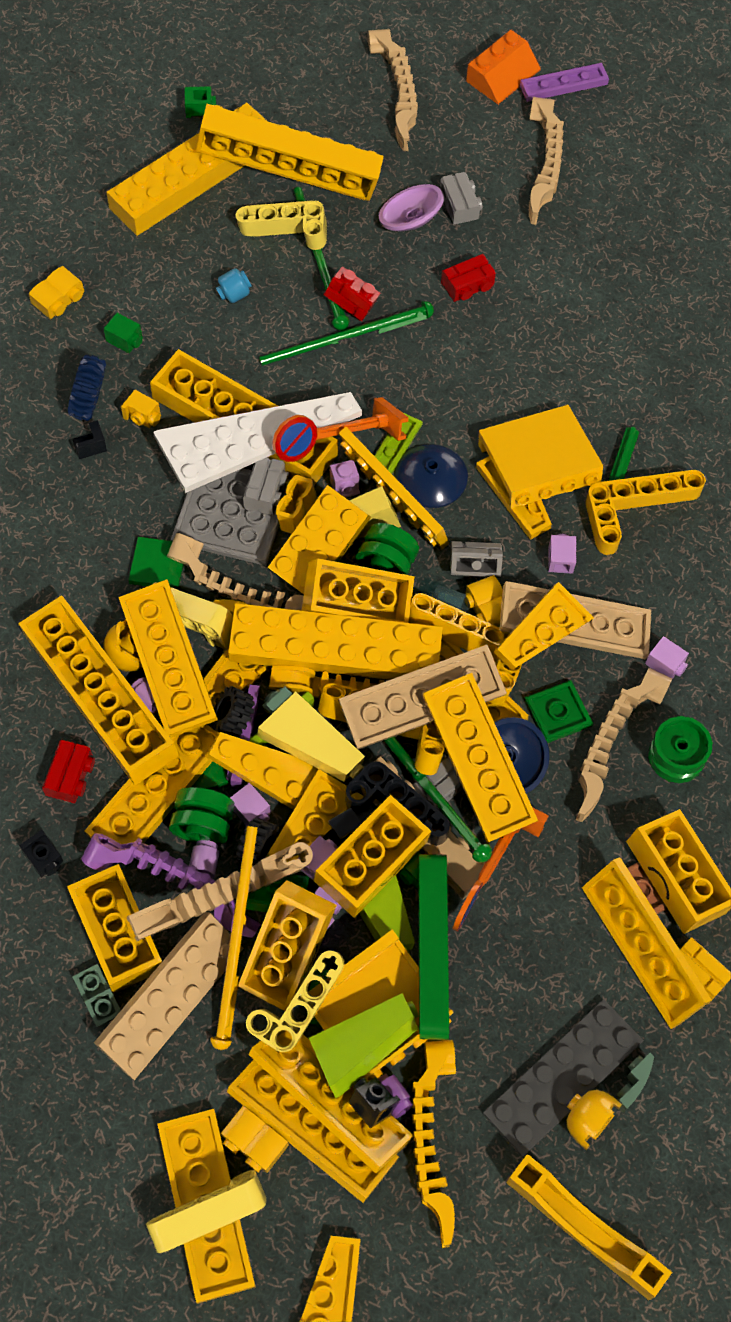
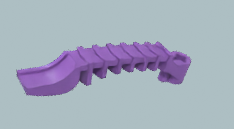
[81,833,261,938]

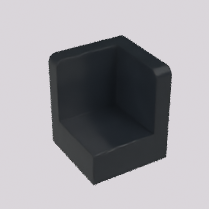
[73,420,107,459]

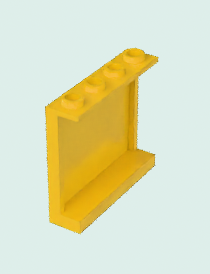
[478,405,603,508]
[309,929,453,1081]

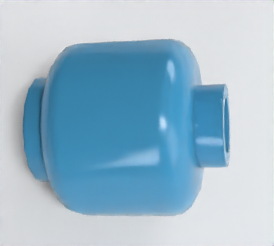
[216,268,252,303]

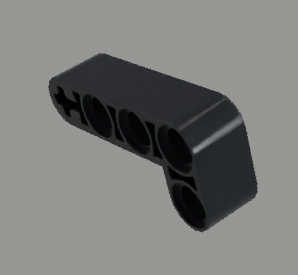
[345,761,450,846]

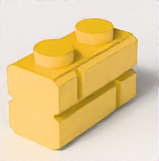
[680,937,731,1004]

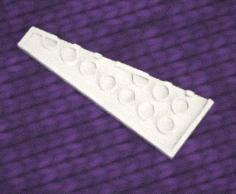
[154,392,362,493]

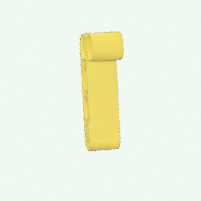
[236,201,327,250]
[152,582,233,652]
[246,951,344,1052]
[146,1170,266,1253]

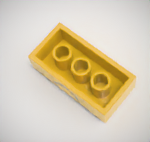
[268,485,371,594]
[302,558,415,623]
[314,795,431,918]
[626,809,731,934]
[67,864,162,994]
[237,880,337,1011]

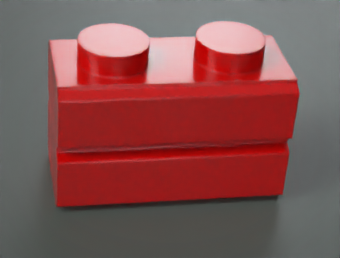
[441,254,496,302]
[324,266,381,321]
[42,740,95,804]

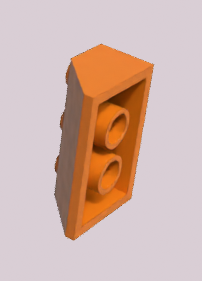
[466,30,541,104]

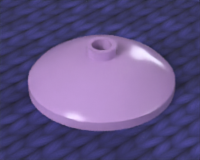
[379,184,444,232]

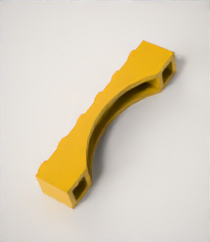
[506,1154,672,1300]

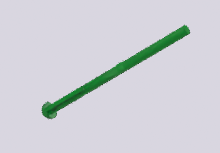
[293,187,349,330]
[259,301,434,366]
[384,737,492,863]

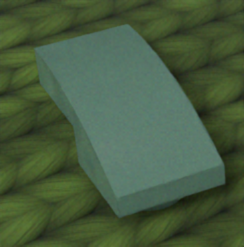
[262,687,292,716]
[72,964,121,1027]
[617,1053,654,1113]

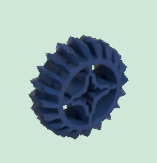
[68,355,106,421]

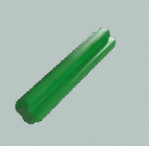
[608,426,639,481]

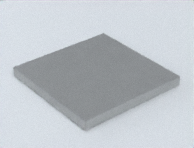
[171,468,291,566]

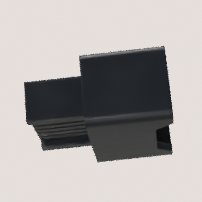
[327,804,374,847]

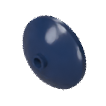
[395,444,468,508]
[494,717,549,793]

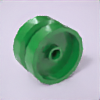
[355,523,419,575]
[648,716,713,783]
[169,787,235,845]

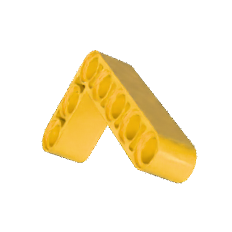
[586,470,706,555]
[409,593,522,705]
[318,683,445,776]

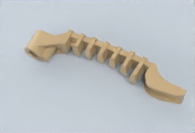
[368,29,418,151]
[529,97,564,225]
[167,533,304,611]
[576,668,673,822]
[126,842,313,941]

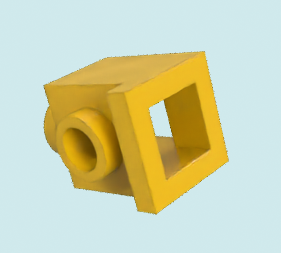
[121,390,161,428]

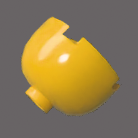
[103,619,143,672]
[567,1090,622,1150]

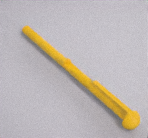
[210,826,258,1050]

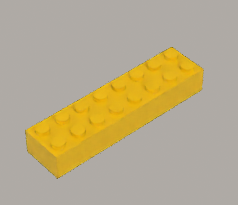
[107,103,266,236]
[196,104,384,201]
[150,349,338,486]
[18,595,179,786]
[228,603,443,680]

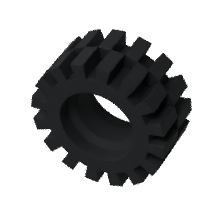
[210,686,255,737]
[237,818,280,866]

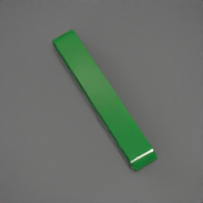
[418,854,449,1040]

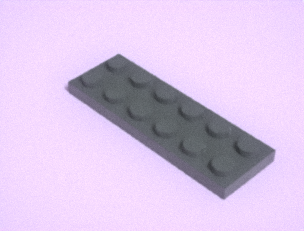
[483,999,644,1158]

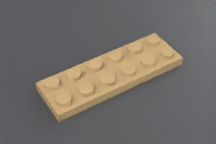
[499,581,651,659]
[338,644,507,749]
[94,912,244,1080]

